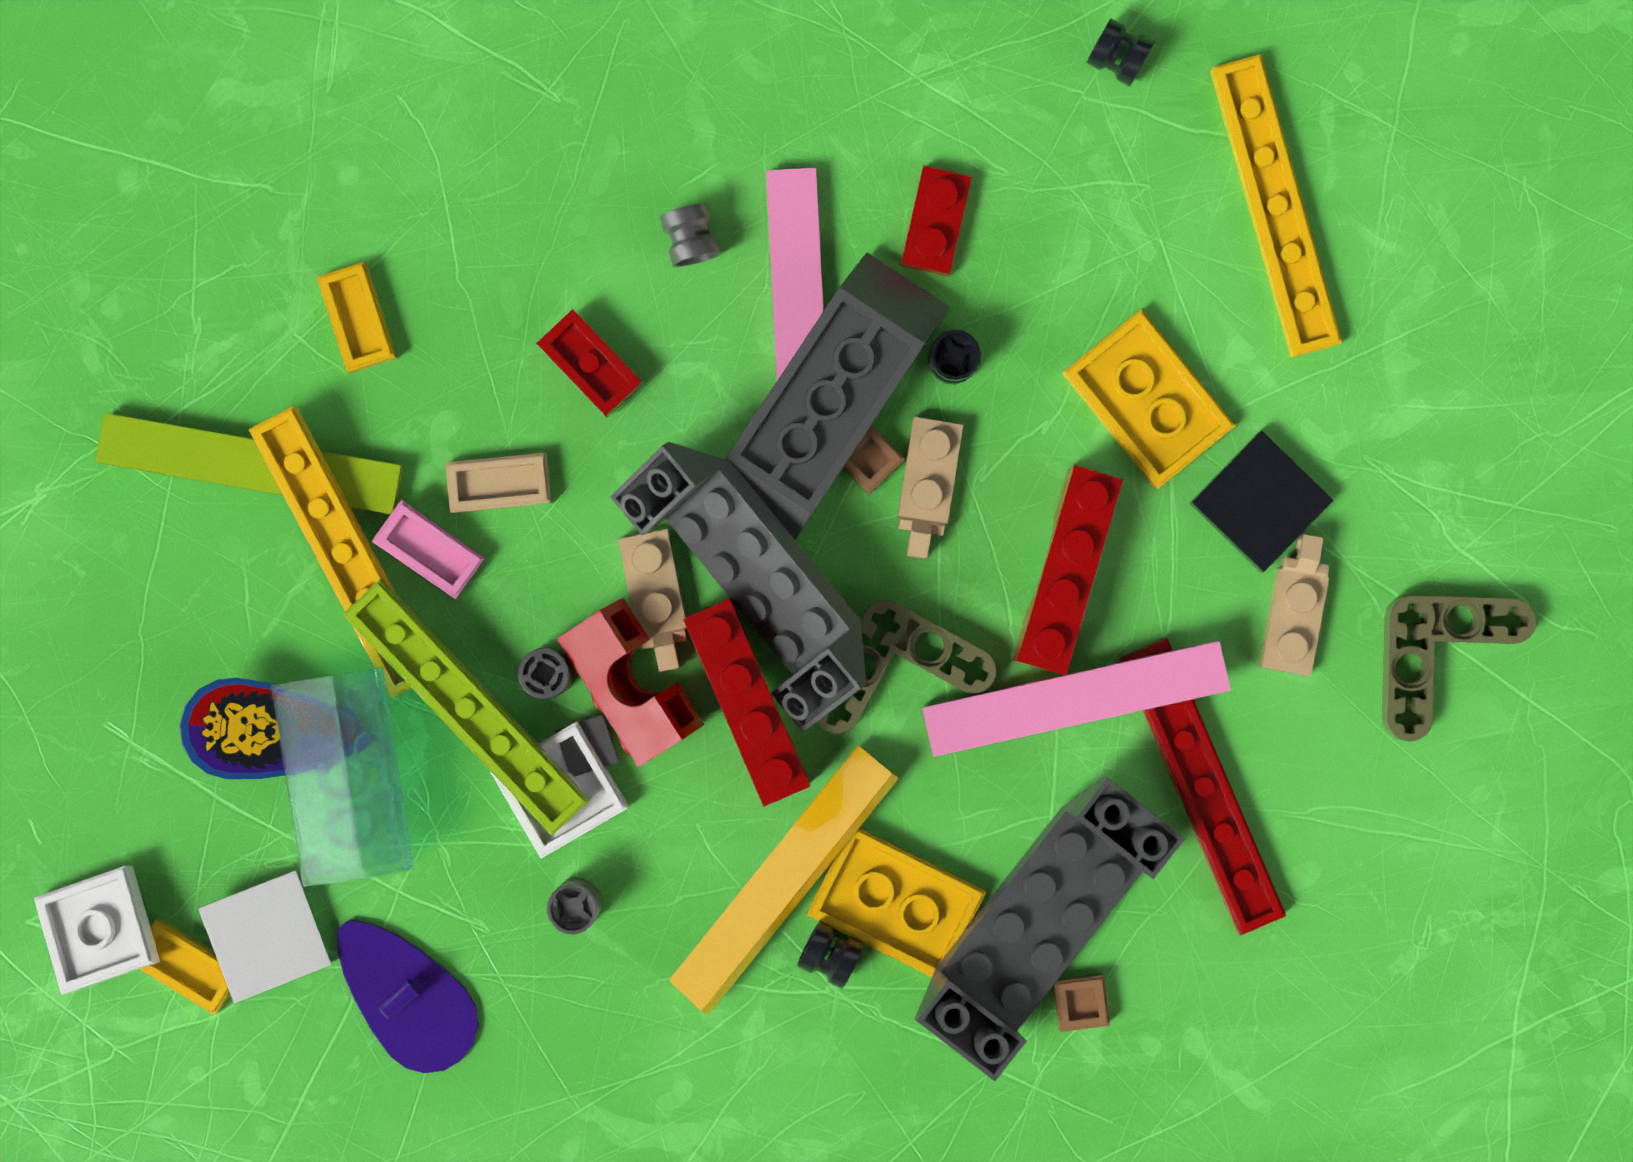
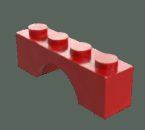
[1012,465,1123,675]
[683,599,811,807]

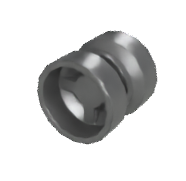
[660,204,721,267]
[518,648,574,699]
[547,878,602,935]

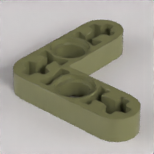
[1382,595,1536,742]
[818,600,996,734]

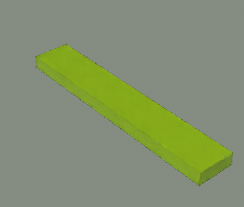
[95,413,404,514]
[342,579,590,836]

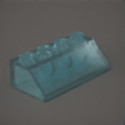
[271,667,414,886]

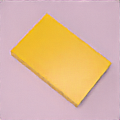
[1062,309,1236,490]
[806,828,986,977]

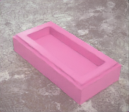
[372,499,485,599]

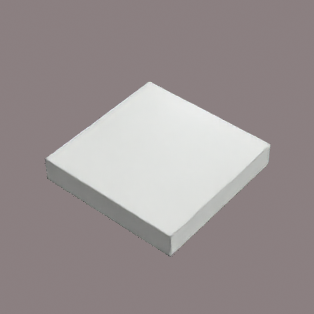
[490,720,629,858]
[34,865,160,995]
[198,870,331,1003]

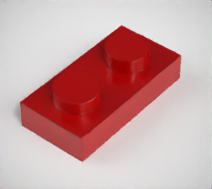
[900,166,972,277]
[536,309,643,418]

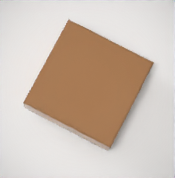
[843,425,905,494]
[1053,973,1110,1032]

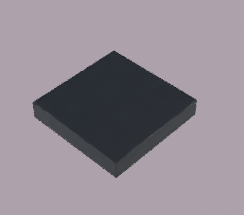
[1189,430,1334,573]

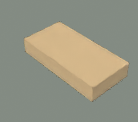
[445,453,552,513]

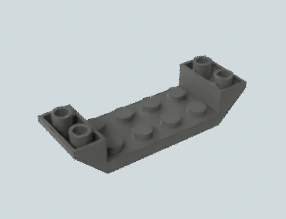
[725,252,950,541]
[610,442,866,732]
[915,776,1185,1081]

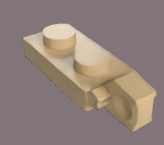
[897,417,963,559]
[618,529,687,672]
[1258,534,1329,677]

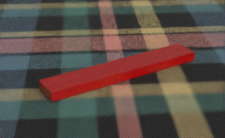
[1120,638,1286,936]

